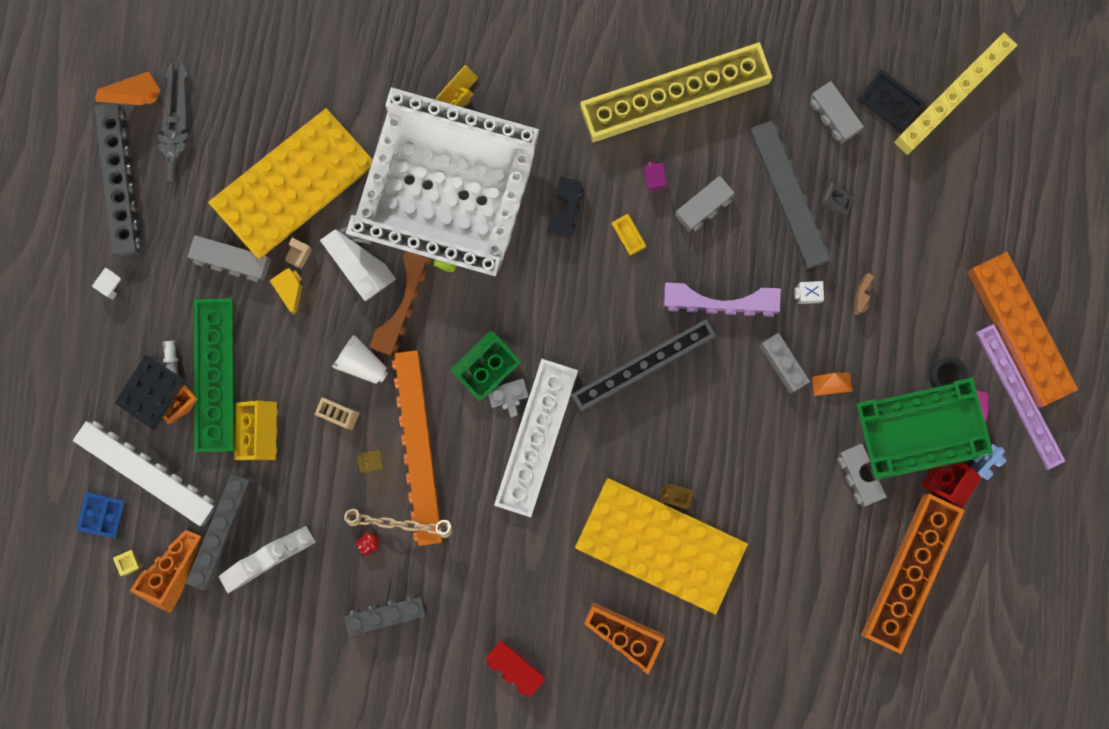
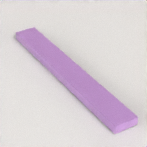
[976,324,1065,470]

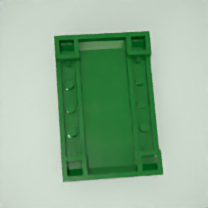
[856,377,993,479]

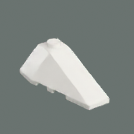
[320,229,396,302]

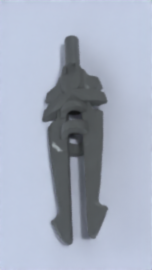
[158,62,188,183]

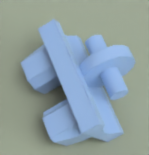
[970,444,1006,480]

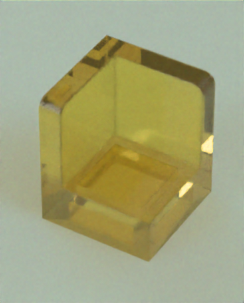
[356,449,383,474]

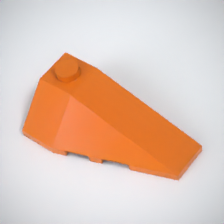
[130,530,203,613]

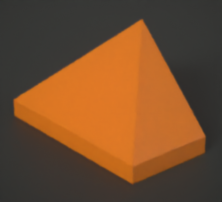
[812,372,853,396]

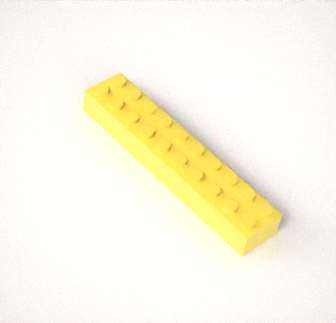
[580,42,772,143]

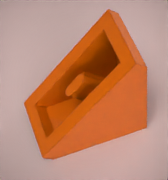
[163,384,197,424]

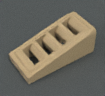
[314,397,359,430]

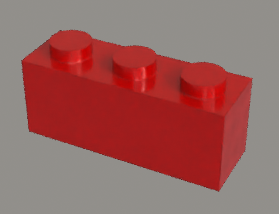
[485,639,546,697]

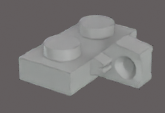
[488,379,529,418]

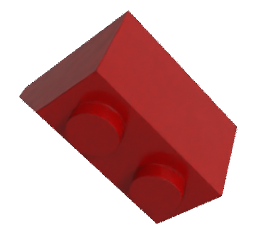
[921,462,982,509]

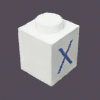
[794,281,824,304]

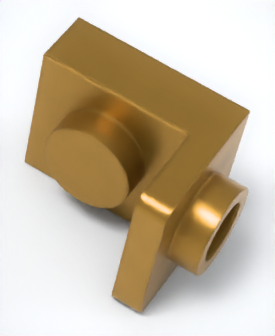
[660,483,694,509]

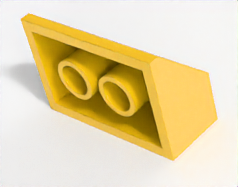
[234,401,278,460]

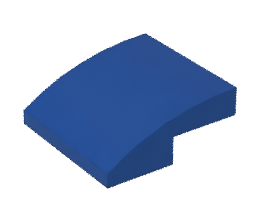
[76,492,125,538]

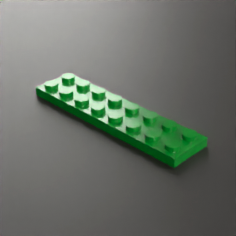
[194,298,235,453]

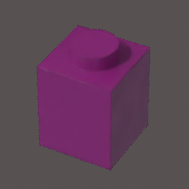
[643,161,667,192]

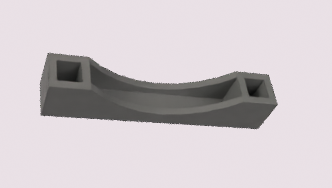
[186,474,254,591]

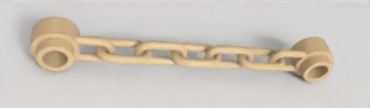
[344,509,453,538]

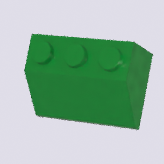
[450,331,521,402]

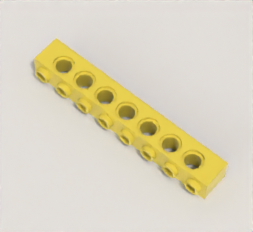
[894,33,1017,155]

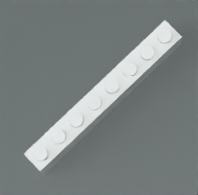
[73,421,218,526]

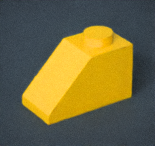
[269,268,302,314]

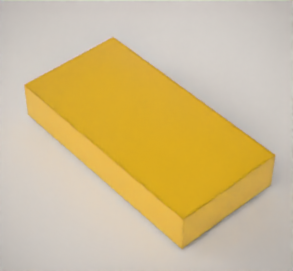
[611,214,647,256]

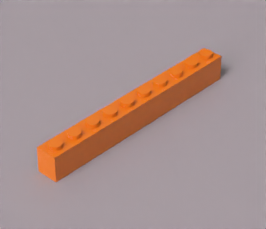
[392,351,443,546]

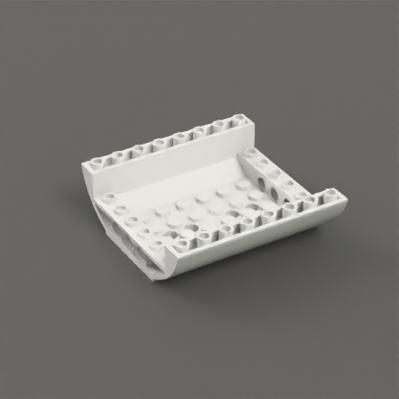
[346,87,539,276]

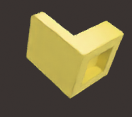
[113,550,144,576]

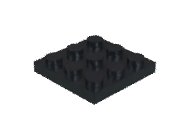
[115,354,186,430]

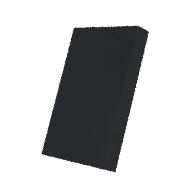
[857,70,926,134]

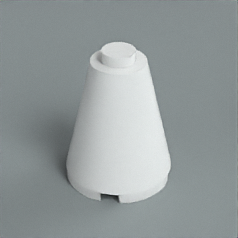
[332,335,388,384]

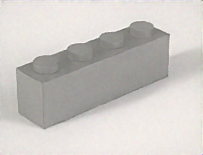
[188,235,271,282]

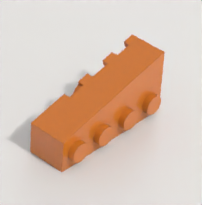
[584,602,665,675]

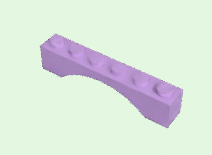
[663,283,781,317]

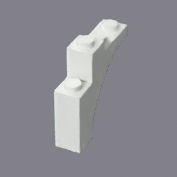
[218,526,316,593]

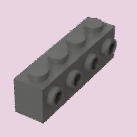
[344,594,427,636]

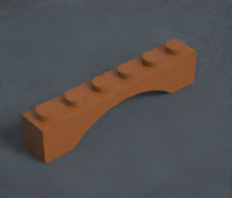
[369,251,433,357]

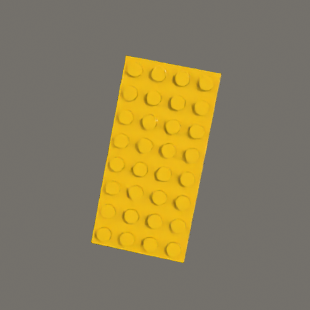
[208,108,373,260]
[575,478,748,615]

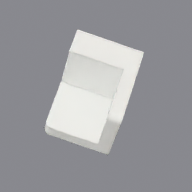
[92,268,121,300]

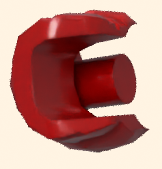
[355,532,379,557]

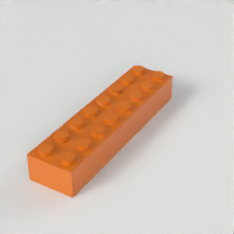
[967,252,1078,408]
[861,494,965,654]

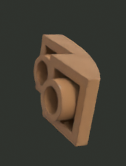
[854,273,874,315]

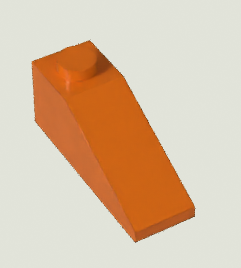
[95,71,160,105]

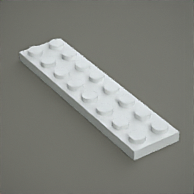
[494,359,578,517]

